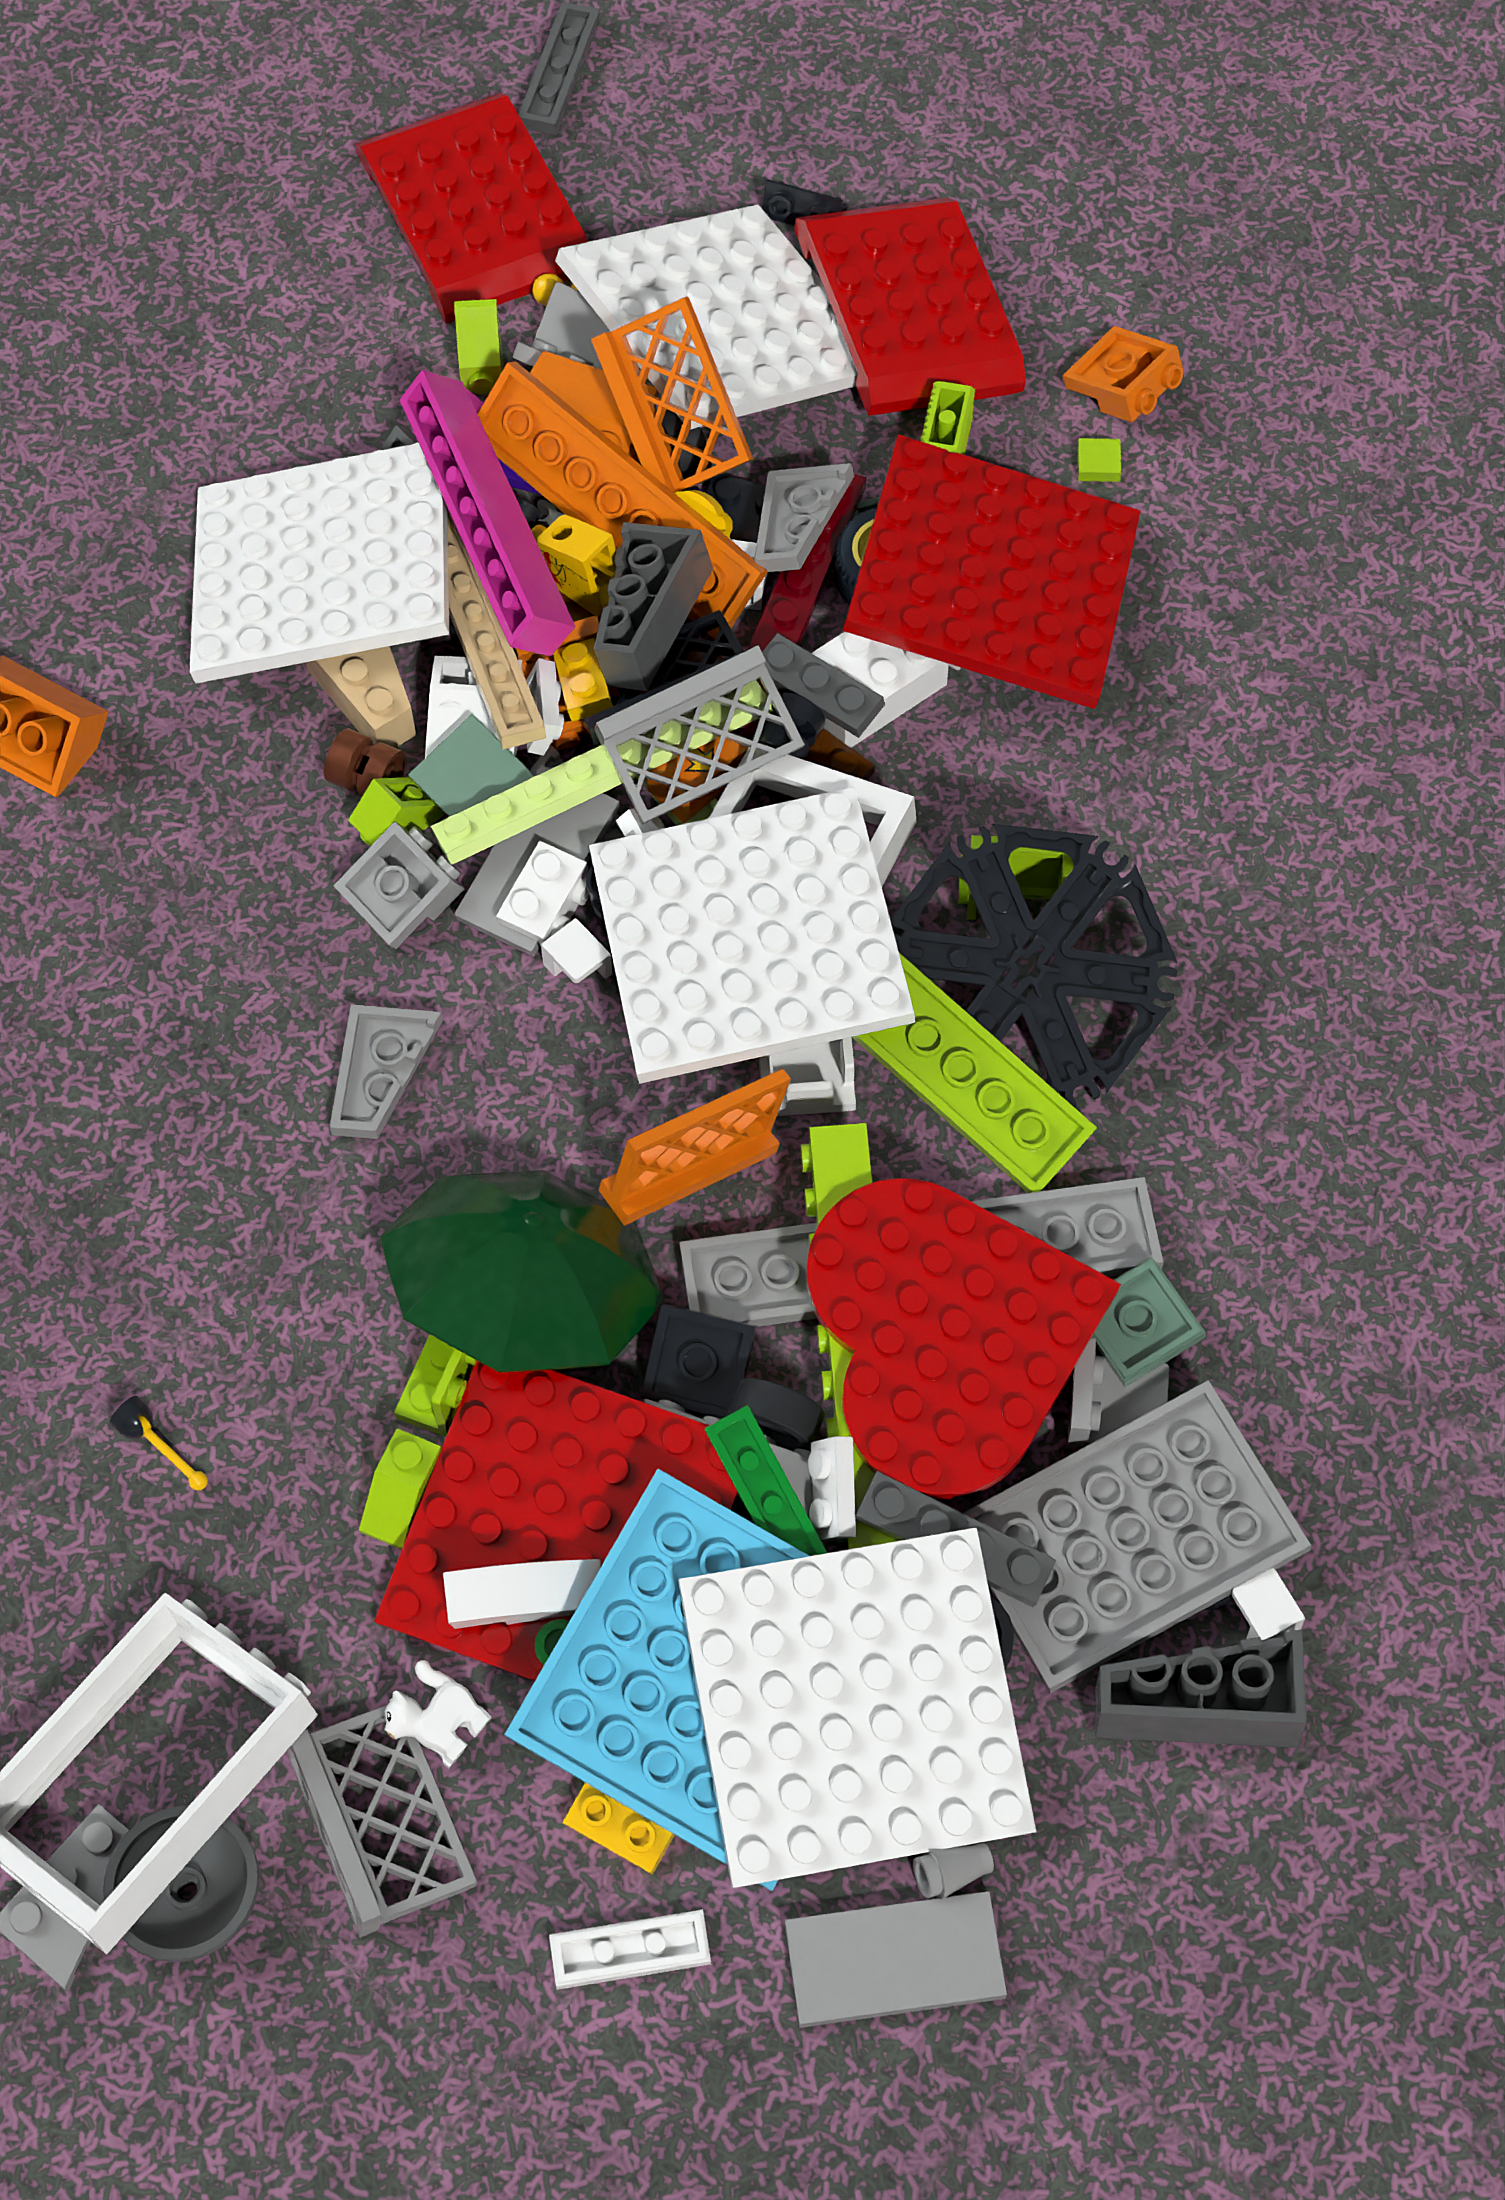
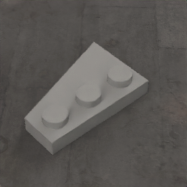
[754,463,854,572]
[330,1005,443,1139]
[0,1804,129,1993]

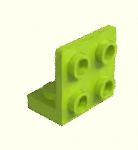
[394,1335,477,1437]

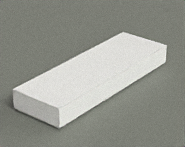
[549,1910,711,1990]

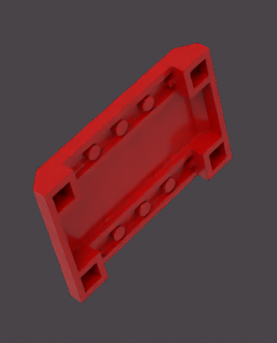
[355,93,588,324]
[794,198,1026,416]

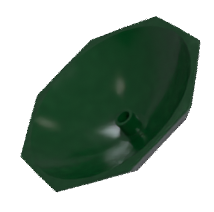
[380,1170,664,1373]

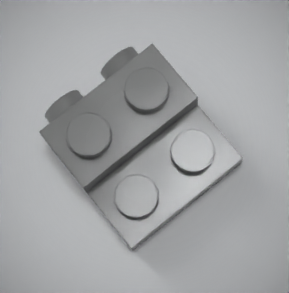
[334,821,465,949]

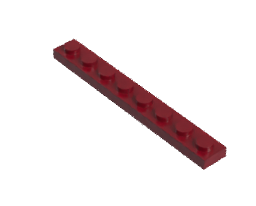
[731,474,867,740]

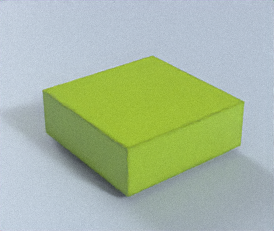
[1077,438,1121,482]

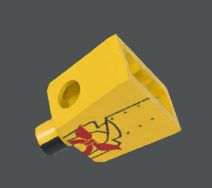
[531,515,617,617]

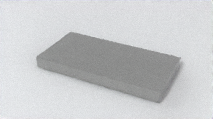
[454,765,621,957]
[785,1891,1007,2028]

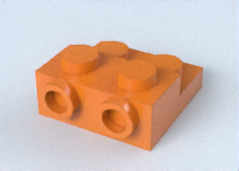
[1062,326,1184,422]

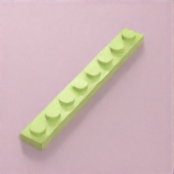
[431,681,773,865]

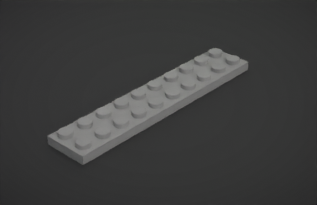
[680,1177,1164,1327]

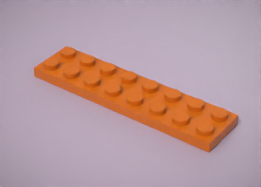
[477,361,768,640]

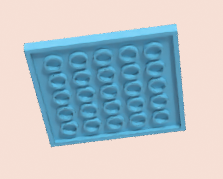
[504,1469,809,1891]

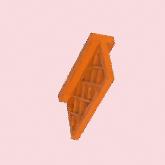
[591,297,753,493]
[598,1069,791,1226]

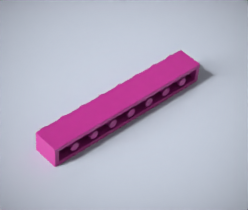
[400,370,575,656]

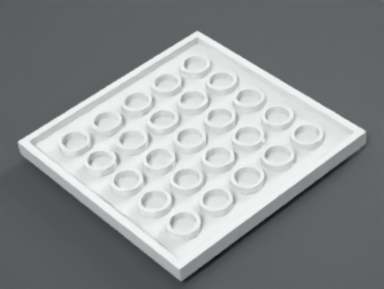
[556,204,858,429]
[190,442,449,684]
[589,787,915,1084]
[678,1528,1036,1888]

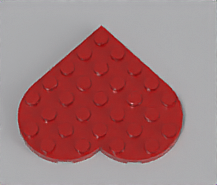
[806,1178,1121,1499]

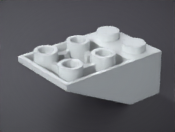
[425,656,523,758]

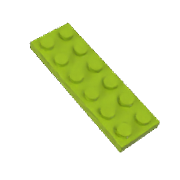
[852,953,1097,1193]

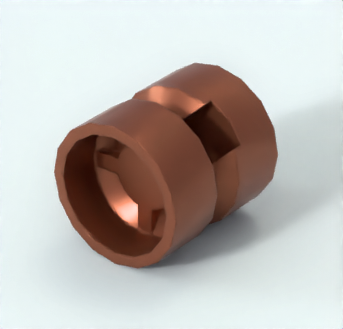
[324,728,406,796]

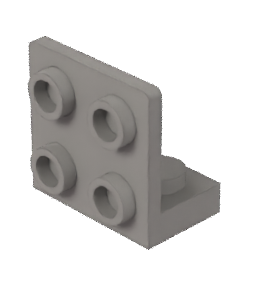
[512,282,611,369]
[1067,1338,1169,1450]

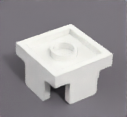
[759,1037,856,1116]

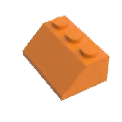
[530,351,659,463]
[0,656,109,797]

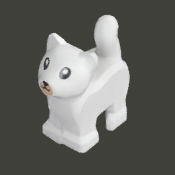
[384,1660,492,1769]

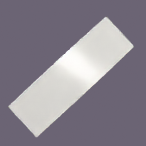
[443,1559,601,1629]

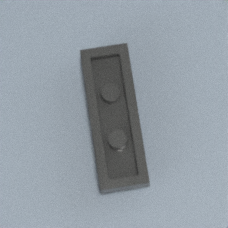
[762,633,885,738]

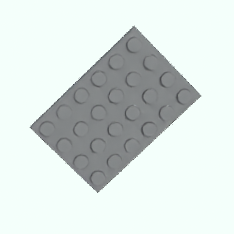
[963,1380,1311,1693]

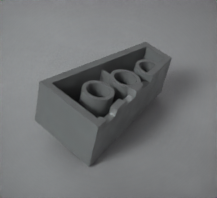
[594,522,713,691]
[1095,1629,1306,1748]

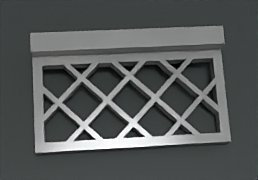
[594,646,805,824]
[287,1705,477,1938]

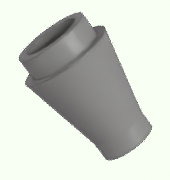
[913,1842,994,1900]

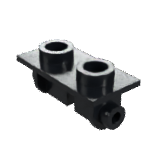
[762,179,848,226]

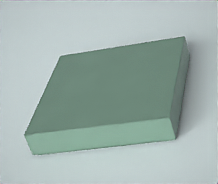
[408,714,534,817]
[1092,1257,1206,1387]

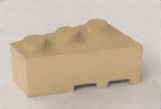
[306,646,416,748]

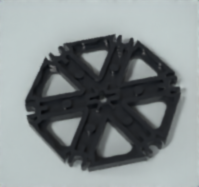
[890,823,1177,1108]

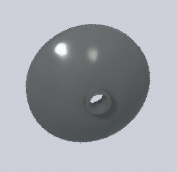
[103,1806,260,1962]

